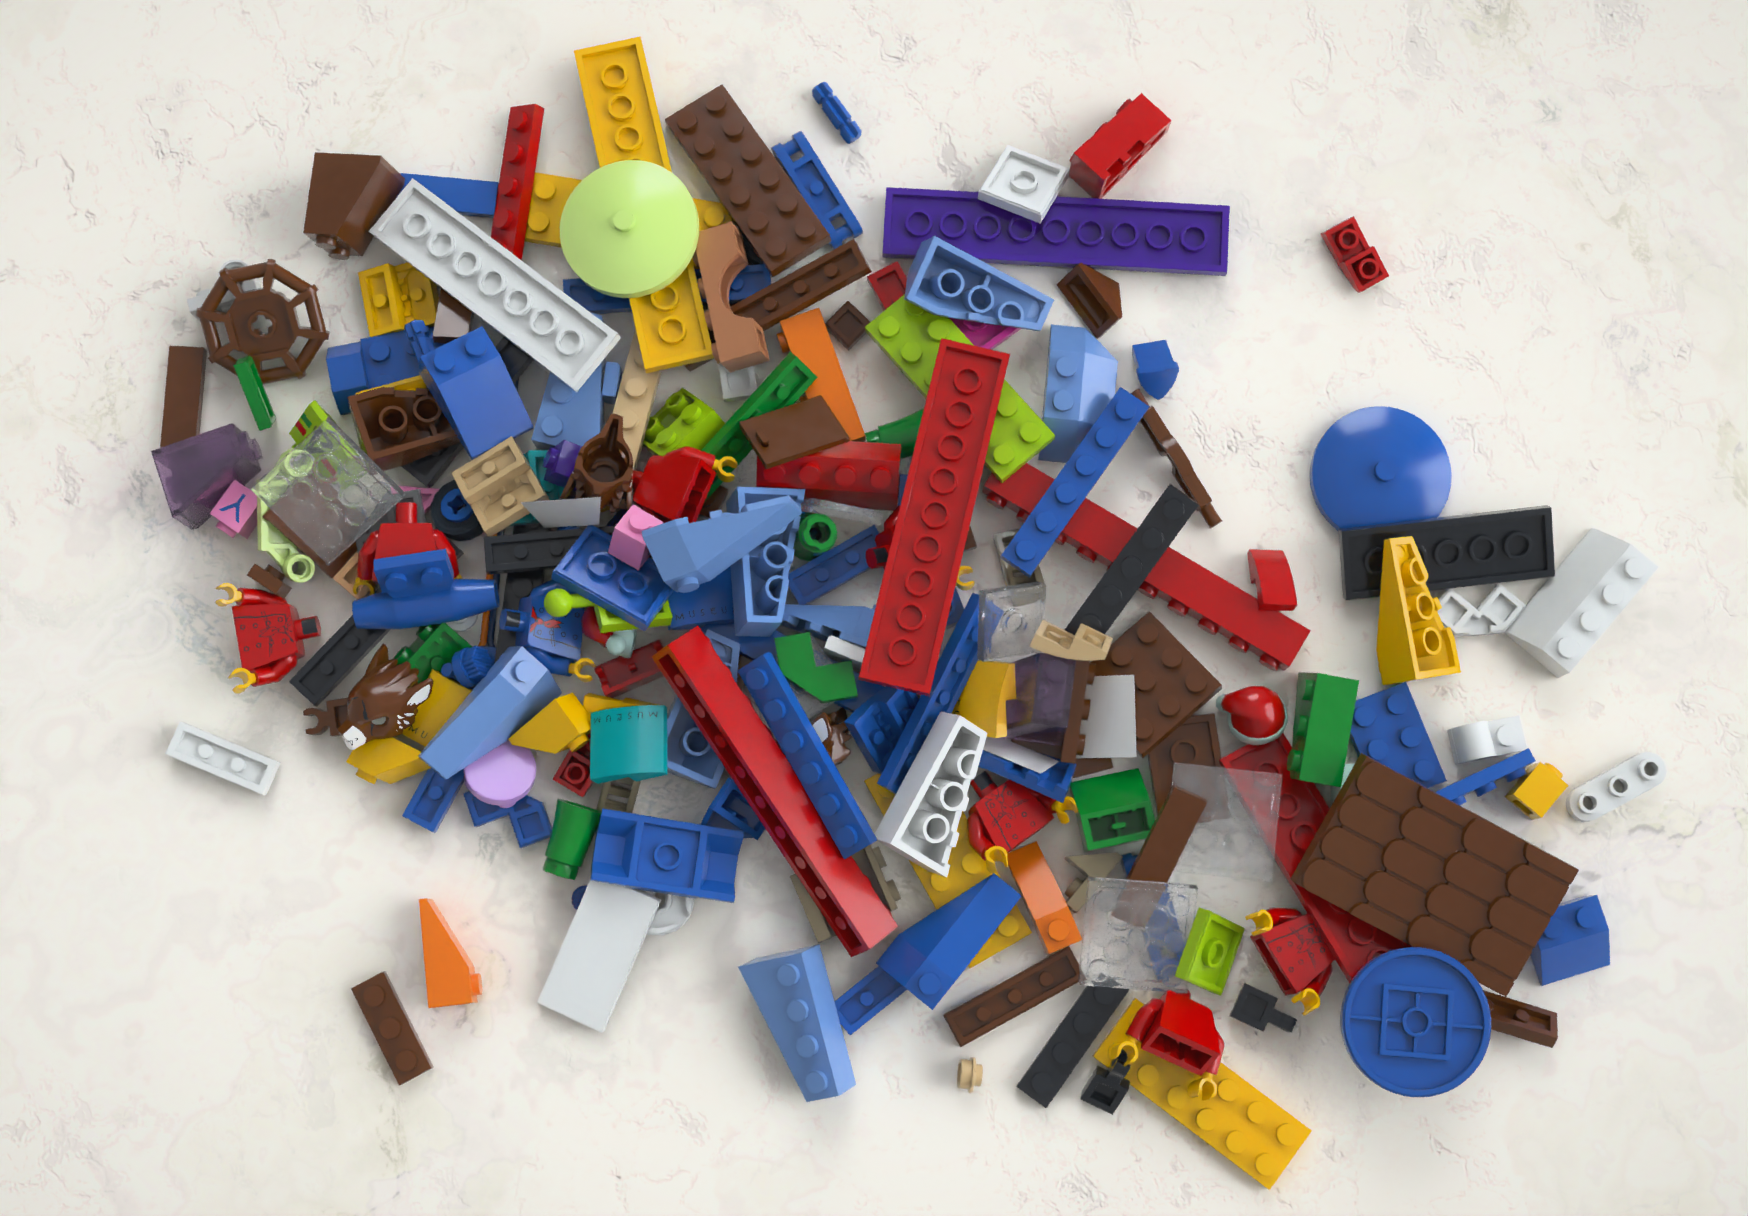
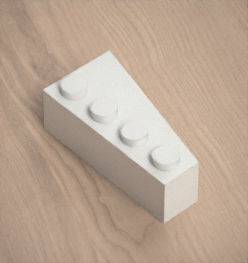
[874,712,987,878]

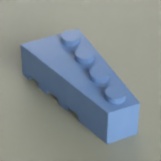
[531,313,606,450]
[726,486,806,637]
[738,944,856,1102]

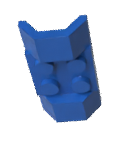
[326,326,444,415]
[590,809,744,903]

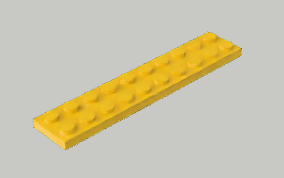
[574,36,714,373]

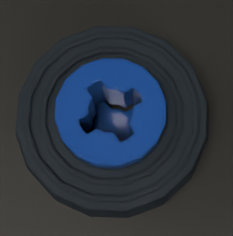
[431,480,484,541]

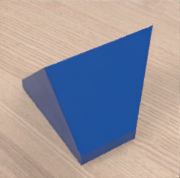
[700,777,765,840]

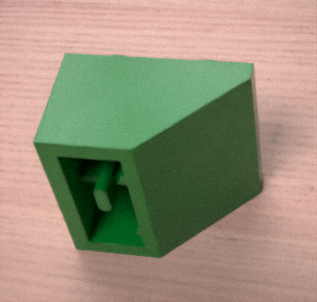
[1070,768,1155,853]

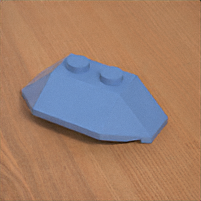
[1038,324,1118,463]

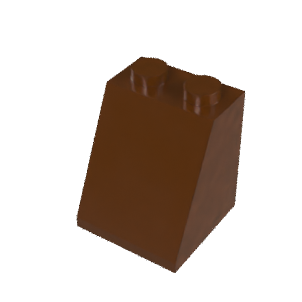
[303,152,405,260]

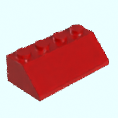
[756,441,901,511]

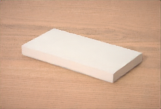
[537,881,661,1033]

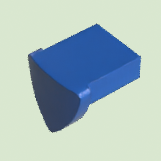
[1132,340,1179,400]

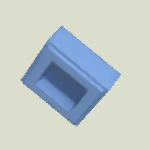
[602,361,623,404]

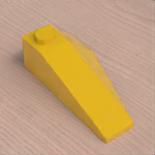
[1376,536,1461,685]

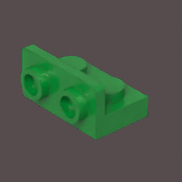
[393,623,473,684]

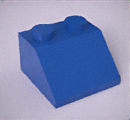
[1530,895,1610,986]

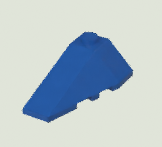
[876,873,1022,1010]

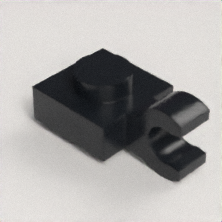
[1229,983,1297,1033]
[1080,1049,1131,1115]

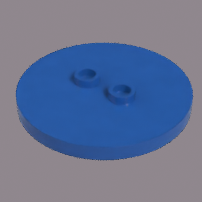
[1340,947,1491,1097]

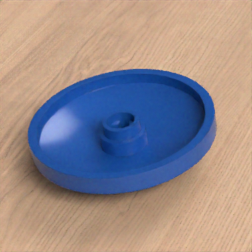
[1310,406,1452,531]

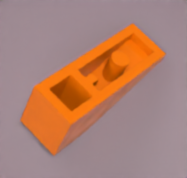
[1007,841,1082,954]
[419,898,482,1008]

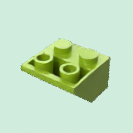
[643,387,725,456]

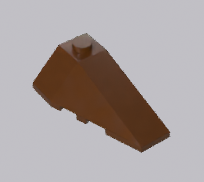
[347,387,460,475]

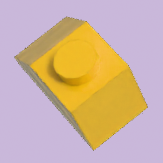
[508,692,591,754]
[346,737,431,784]

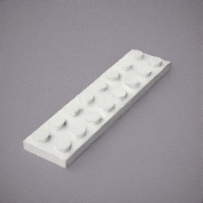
[369,178,621,392]

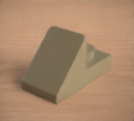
[1064,852,1123,913]

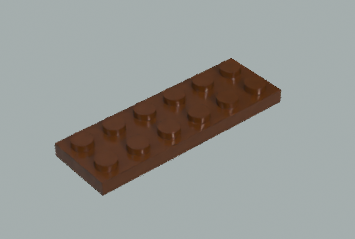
[665,84,831,277]

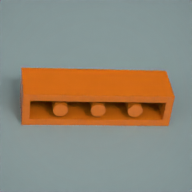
[776,308,866,442]

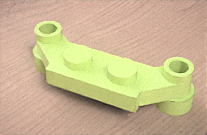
[257,448,315,583]

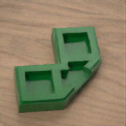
[774,632,858,704]

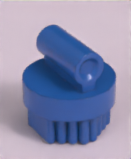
[441,646,494,689]

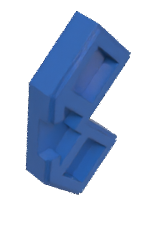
[463,791,552,849]

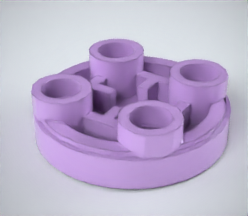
[464,740,536,808]

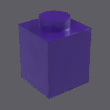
[543,440,582,492]

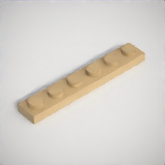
[607,327,662,510]

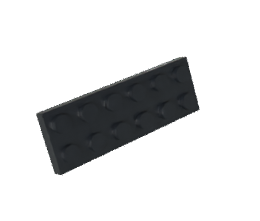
[1338,505,1555,600]

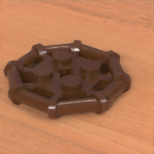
[196,259,330,384]

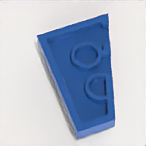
[978,750,1077,803]

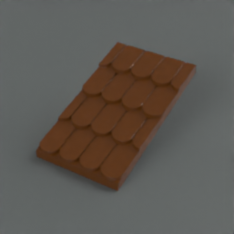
[1291,752,1579,997]

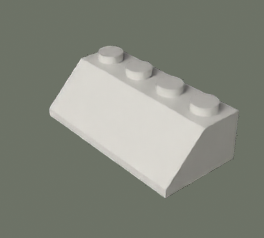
[1504,527,1659,678]

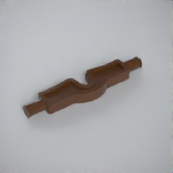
[1131,389,1222,529]

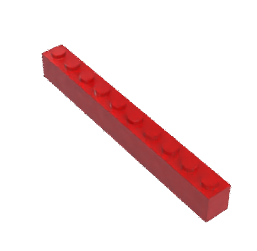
[982,463,1311,671]
[651,626,898,957]

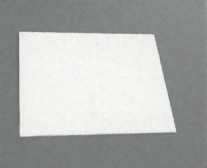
[1076,675,1137,758]

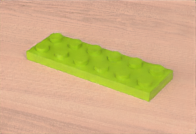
[865,294,1055,483]

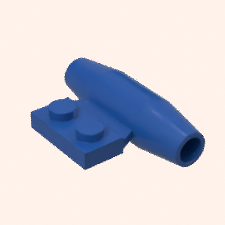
[352,549,500,630]

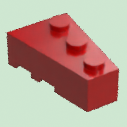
[1069,93,1172,199]

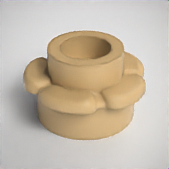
[957,1057,983,1093]

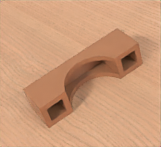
[692,221,770,373]

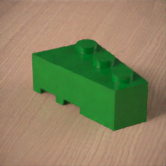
[1287,672,1359,787]

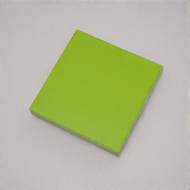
[1175,907,1245,996]

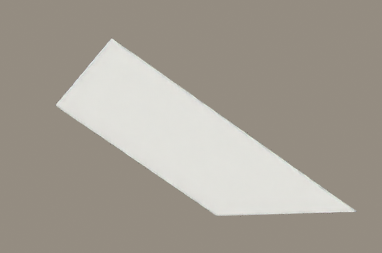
[521,497,601,528]
[983,737,1059,774]

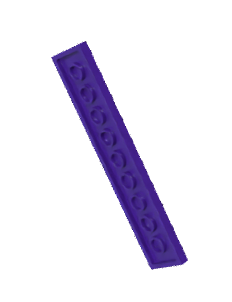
[882,187,1230,276]

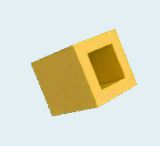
[1504,762,1568,820]

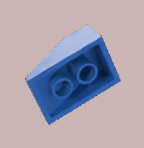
[419,326,534,460]

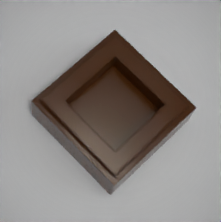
[825,301,870,351]

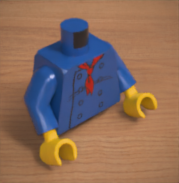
[499,579,596,682]

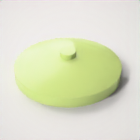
[560,160,699,298]

